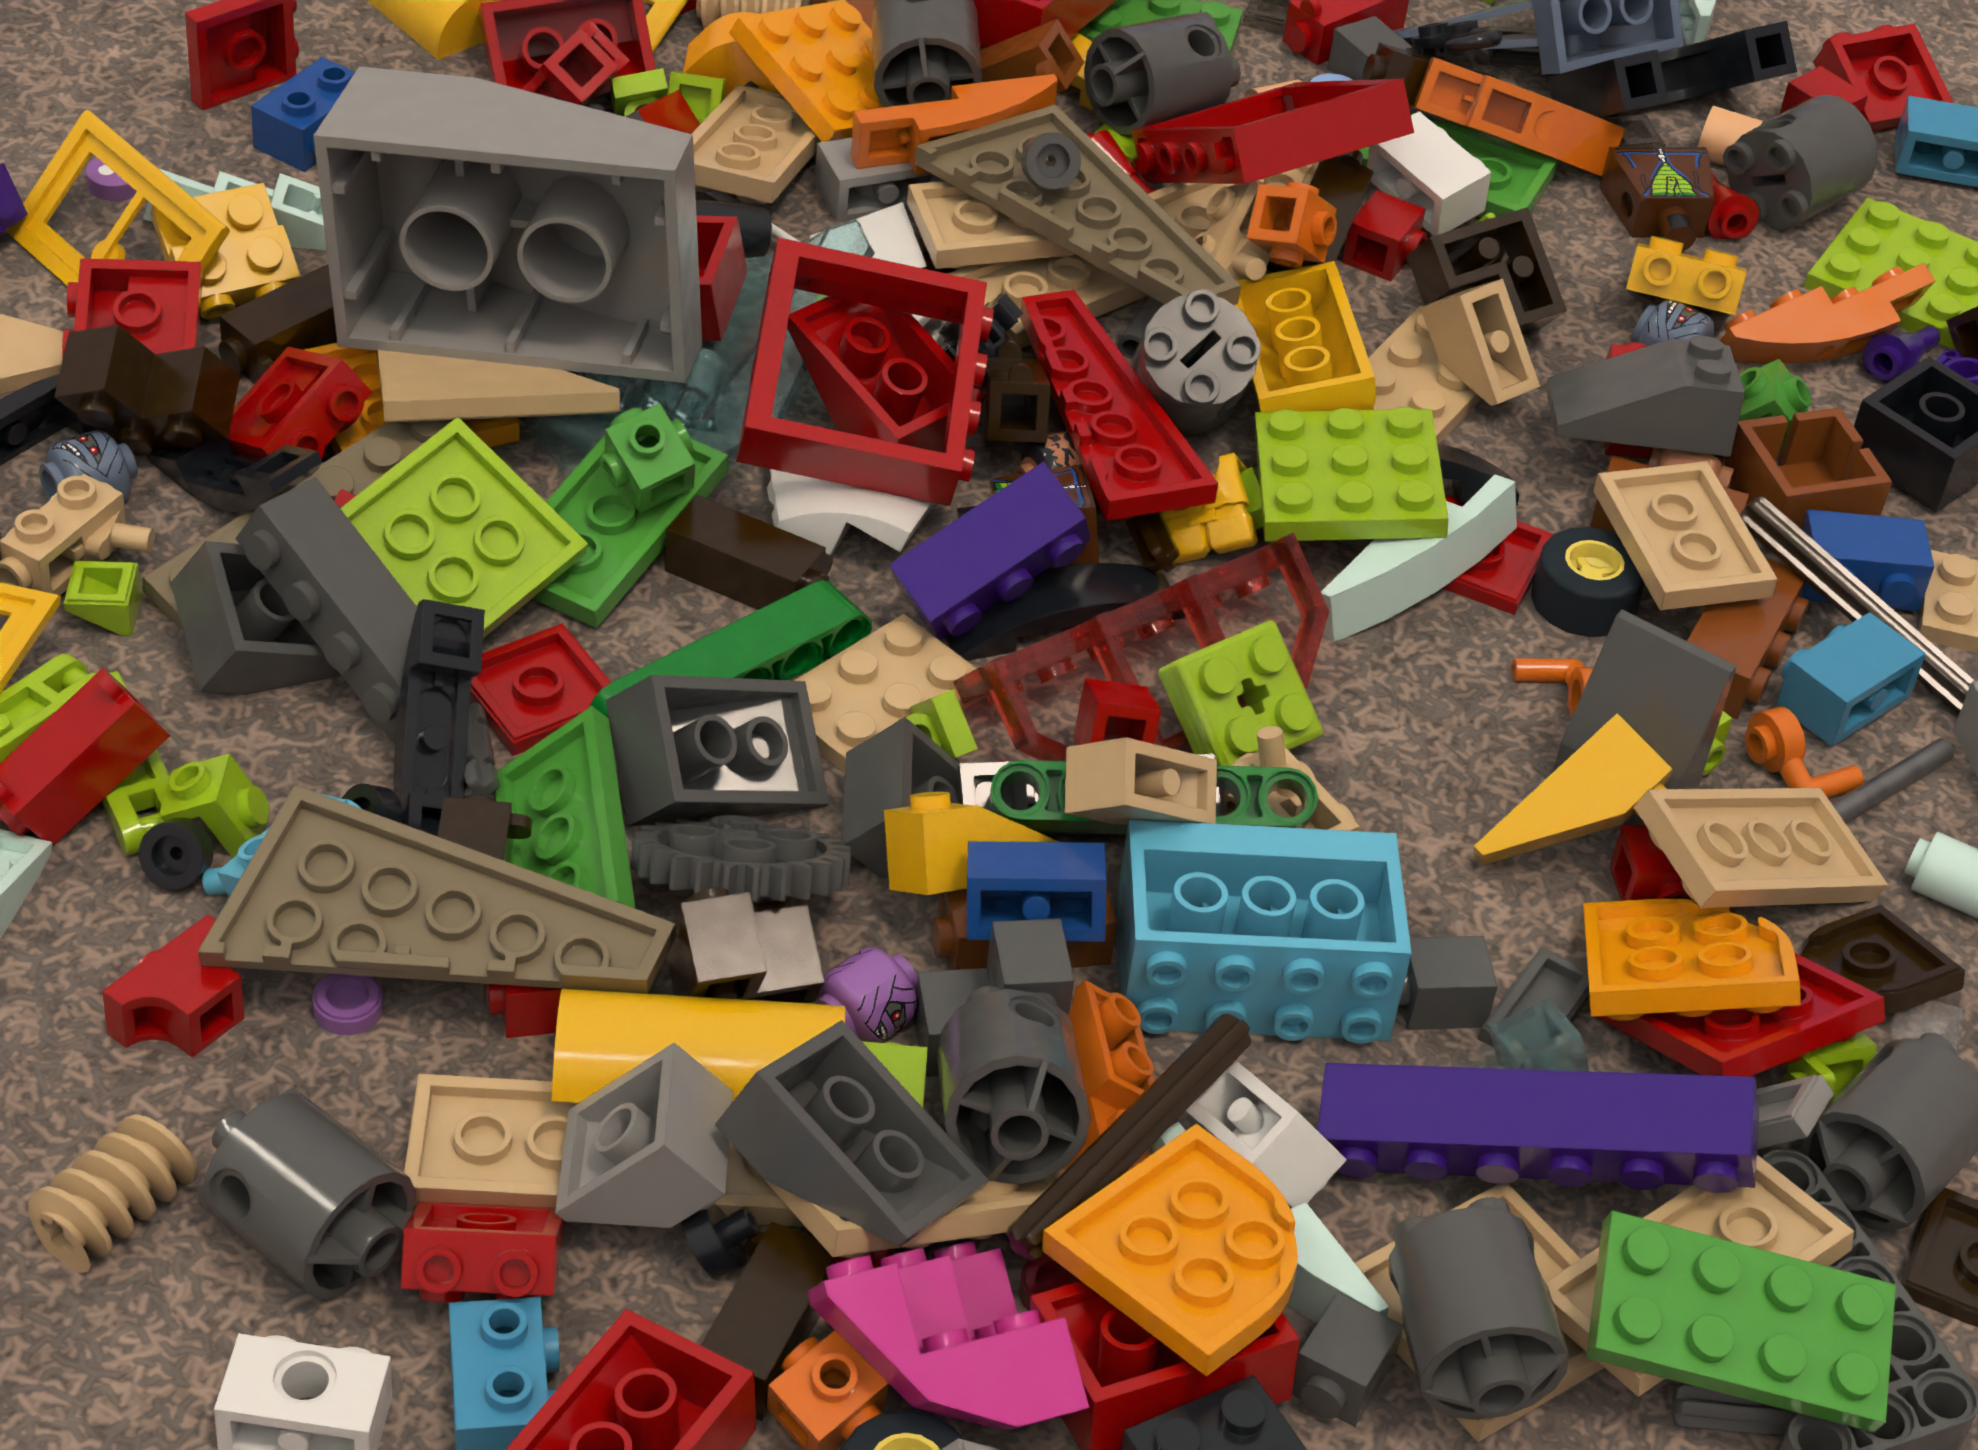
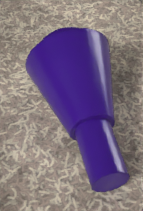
[1863,326,1940,383]

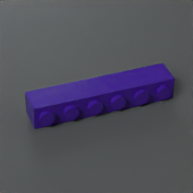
[1317,1063,1759,1193]

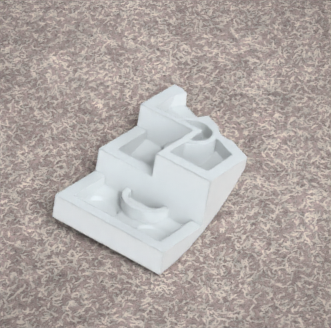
[767,469,935,555]

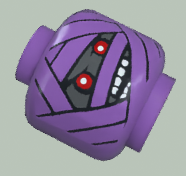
[815,946,918,1043]

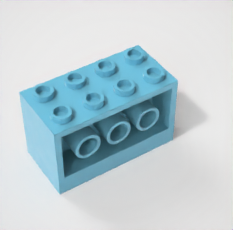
[1114,819,1412,1044]

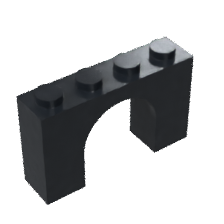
[1547,21,1797,118]

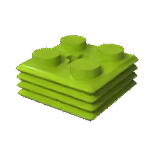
[1158,620,1323,766]

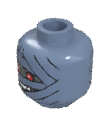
[1631,299,1714,346]
[39,430,138,502]

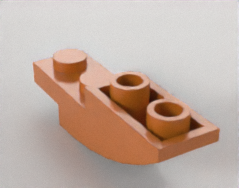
[1413,57,1625,177]
[850,74,1058,175]
[1720,263,1935,364]
[1063,980,1154,1174]

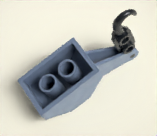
[1393,0,1684,75]

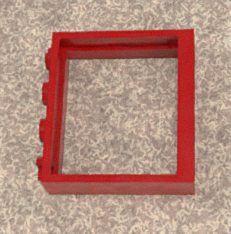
[1131,79,1414,184]
[736,237,994,506]

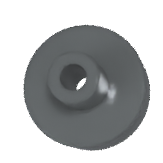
[1021,133,1081,189]

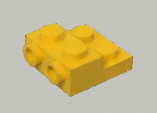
[150,183,301,319]
[1626,236,1747,315]

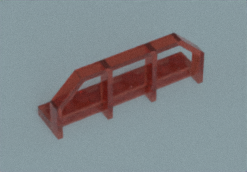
[953,533,1329,761]

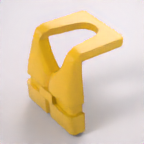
[1160,452,1258,564]

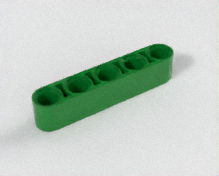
[589,580,872,746]
[990,760,1318,834]

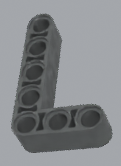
[1762,1149,1978,1450]

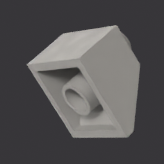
[555,1042,733,1228]

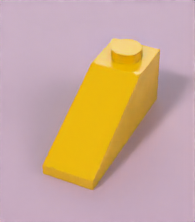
[1474,713,1672,864]
[884,792,1059,895]

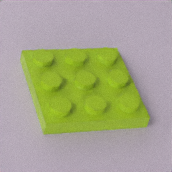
[1804,197,1978,350]
[1254,407,1449,542]
[340,417,588,639]

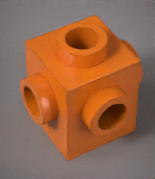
[1246,182,1337,268]
[767,1330,889,1450]

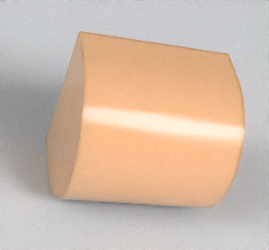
[1698,106,1763,167]

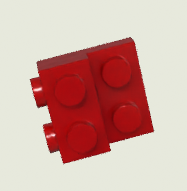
[185,0,299,111]
[1813,23,1954,132]
[62,258,203,358]
[228,347,373,459]
[401,1201,565,1303]

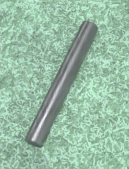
[1831,738,1954,824]

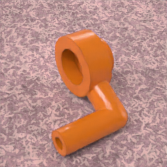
[1511,658,1594,718]
[1744,706,1864,799]

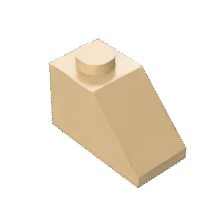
[1420,279,1540,406]
[1065,737,1217,824]

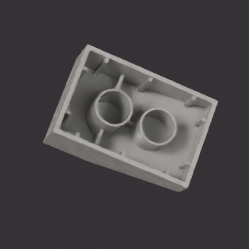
[313,66,702,383]

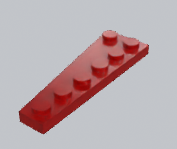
[1020,290,1218,521]

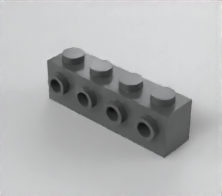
[235,477,473,741]

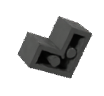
[914,918,1074,1076]

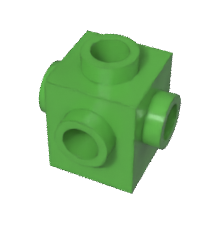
[1739,359,1812,451]
[600,403,696,514]

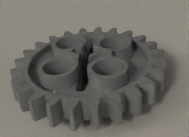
[631,815,851,902]

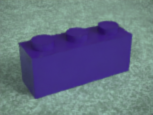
[889,461,1091,640]

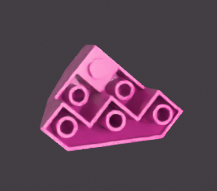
[807,1241,1089,1431]

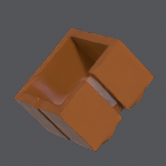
[1724,407,1892,529]

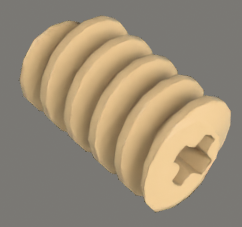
[28,1114,199,1273]

